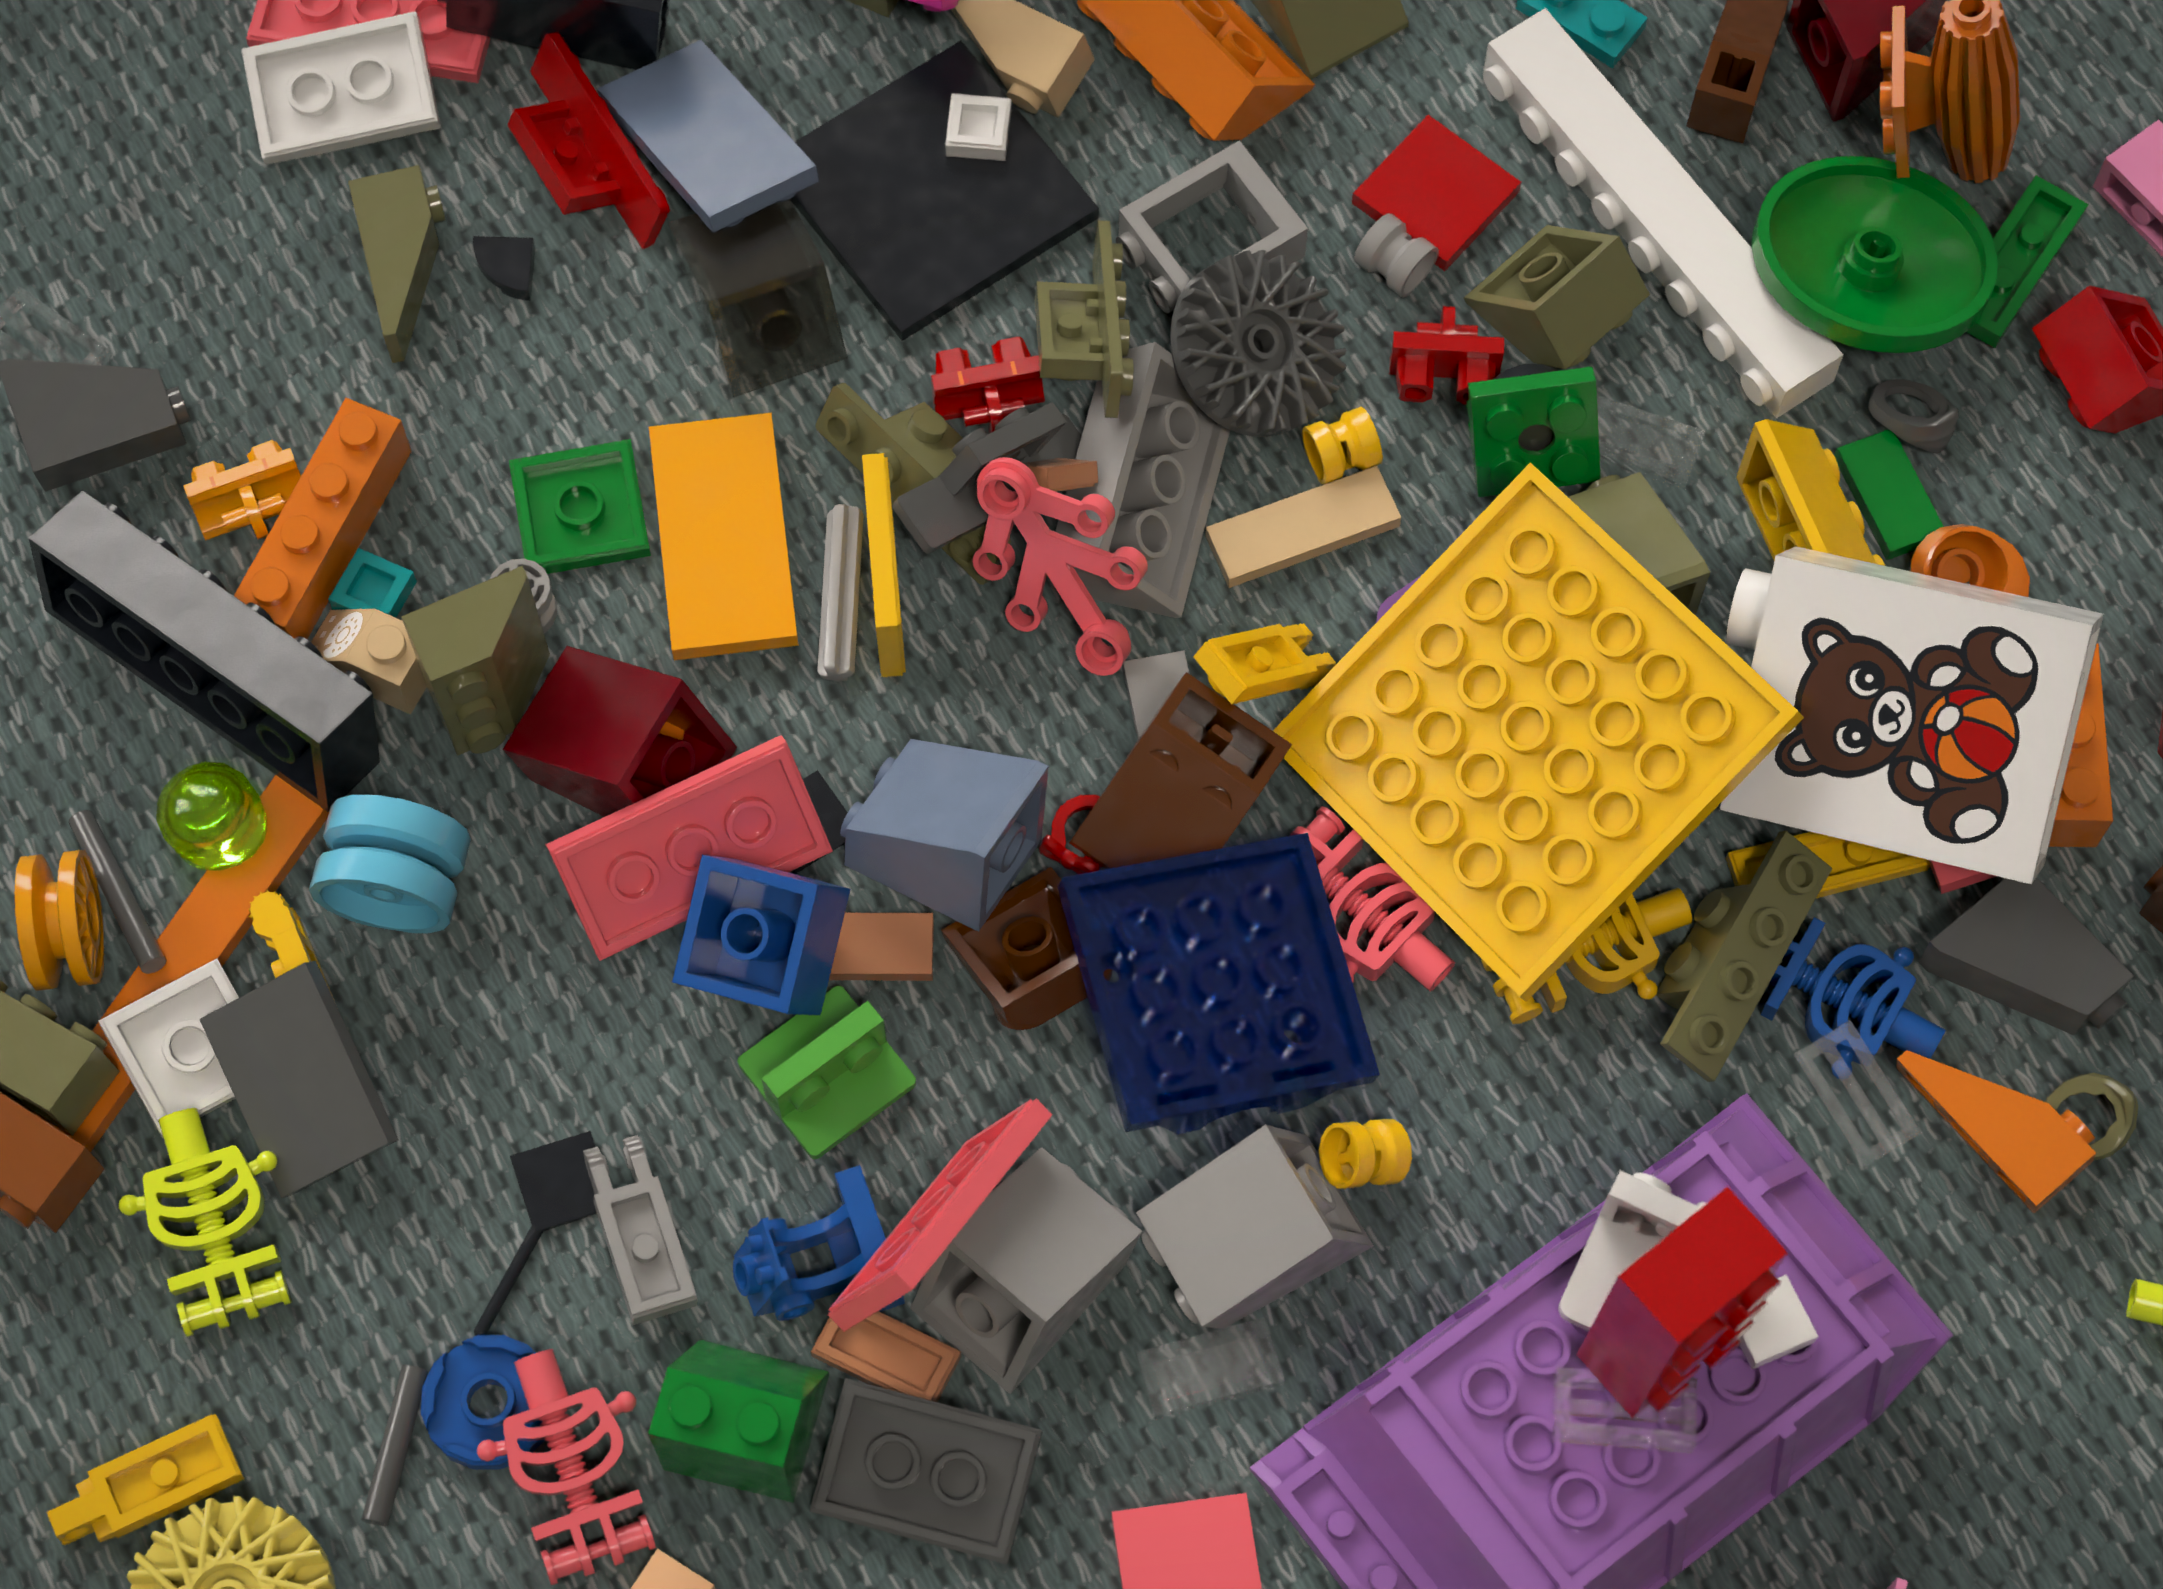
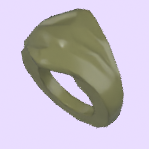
[2045,1073,2139,1160]

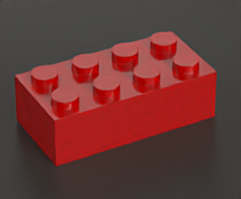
[1576,1186,1788,1419]

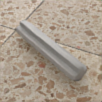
[817,504,864,681]

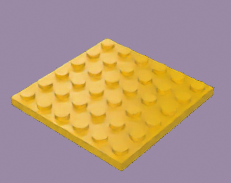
[1273,462,1804,1002]

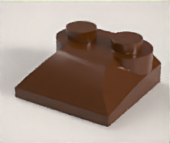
[941,867,1119,1030]

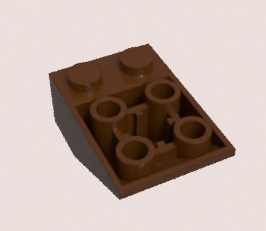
[1069,672,1292,915]

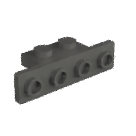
[892,402,1082,554]

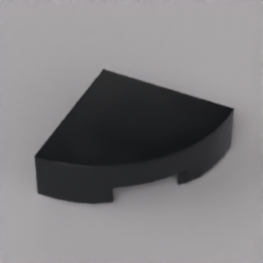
[473,236,536,301]

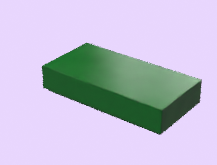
[1834,429,1944,561]

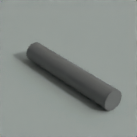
[361,1365,428,1527]

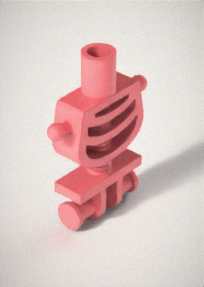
[1252,806,1455,992]
[477,1349,656,1586]

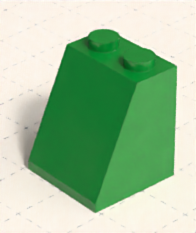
[648,1340,830,1503]

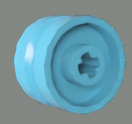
[309,795,471,934]

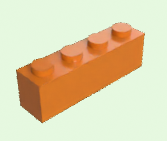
[234,398,412,639]

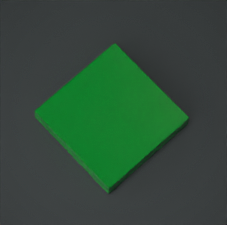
[509,439,651,574]

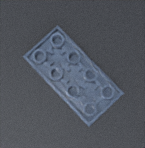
[597,40,819,233]

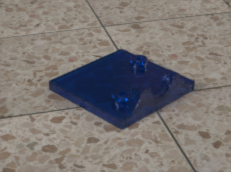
[1057,833,1380,1134]

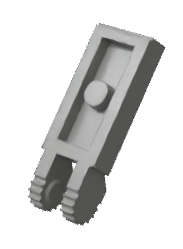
[583,1135,698,1325]

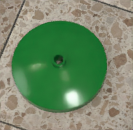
[1752,156,1998,353]

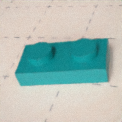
[1515,0,1648,69]

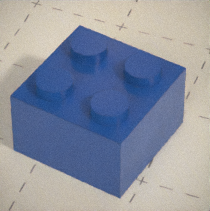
[672,855,850,1016]

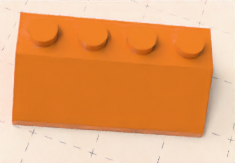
[1076,0,1315,141]

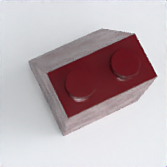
[1786,0,1950,122]
[503,646,737,817]

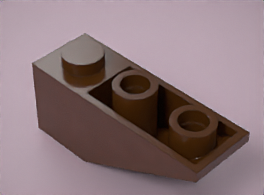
[1686,0,1790,143]

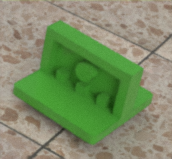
[738,986,916,1160]

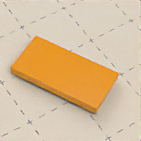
[649,413,799,660]

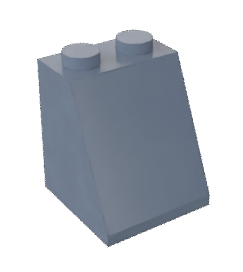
[840,739,1049,932]

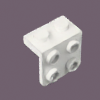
[1558,1170,1706,1331]

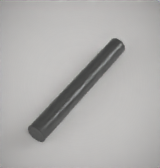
[69,810,166,974]

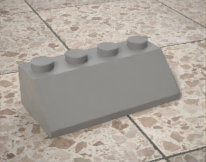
[1055,342,1230,618]

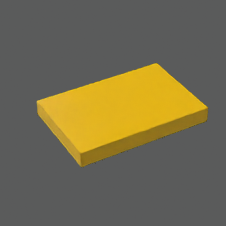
[862,453,906,677]

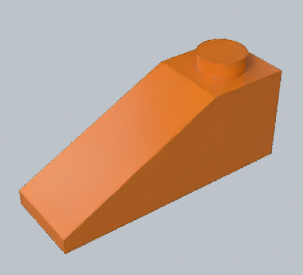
[1896,1050,2096,1213]

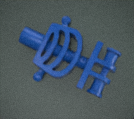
[1761,917,1946,1080]

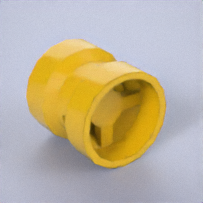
[1302,406,1383,485]
[1319,1119,1412,1189]

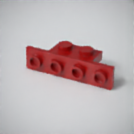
[508,32,670,249]

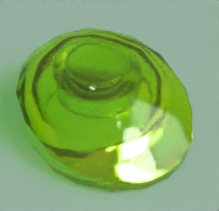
[156,761,267,871]

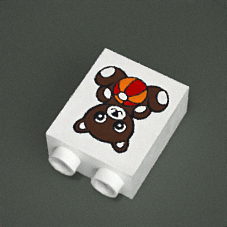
[1720,546,2104,884]

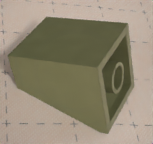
[1568,472,1710,616]

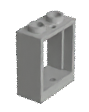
[1116,140,1308,314]

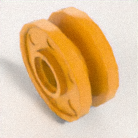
[14,850,104,991]

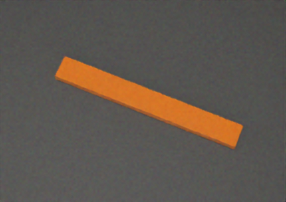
[0,775,329,1224]

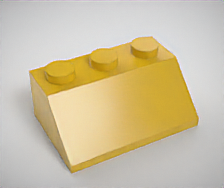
[1736,419,1885,566]

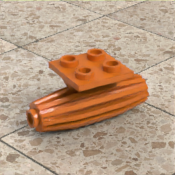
[1880,0,2020,183]

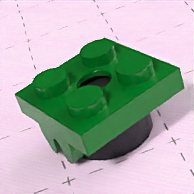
[1466,364,1601,497]

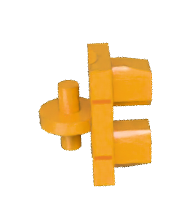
[183,440,301,540]

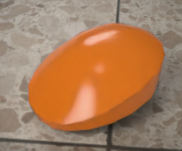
[1911,524,2030,597]

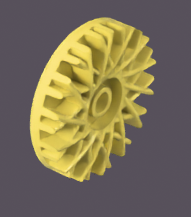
[127,1496,336,1589]

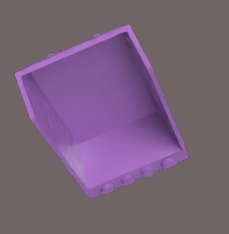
[1249,1094,1953,1589]

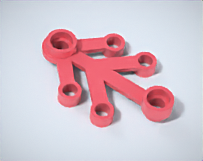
[972,457,1148,676]

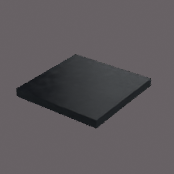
[790,40,1099,341]

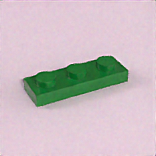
[1967,175,2089,348]

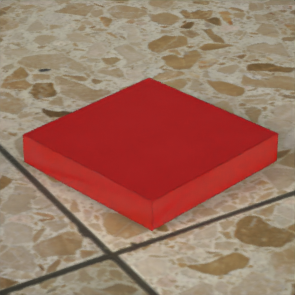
[1352,115,1521,271]

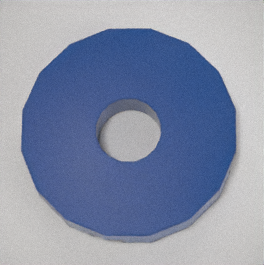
[421,1335,545,1470]

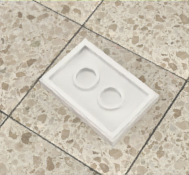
[242,11,441,164]

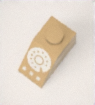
[311,609,427,715]

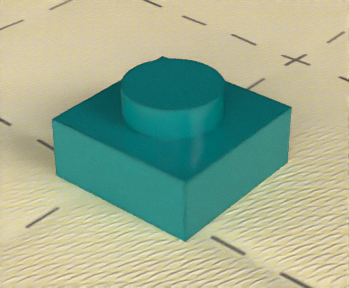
[328,548,417,618]

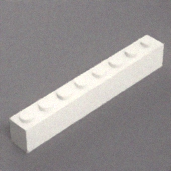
[1483,8,1844,419]

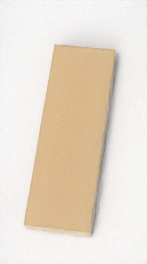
[1205,466,1402,588]

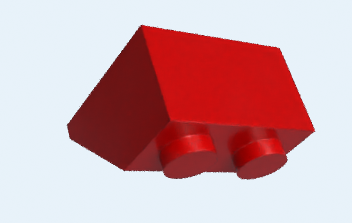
[2032,285,2163,433]

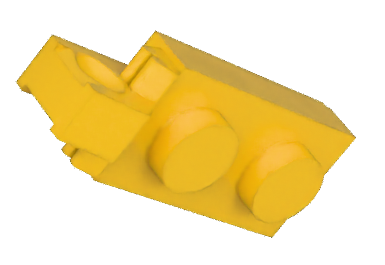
[46,1414,245,1545]

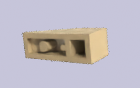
[951,0,1095,118]

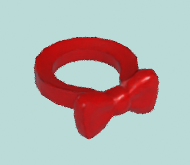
[1039,795,1103,884]

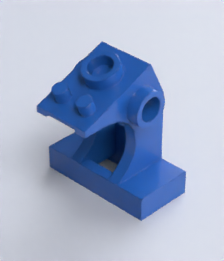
[733,1165,905,1321]

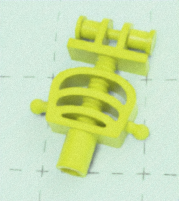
[119,1108,291,1337]

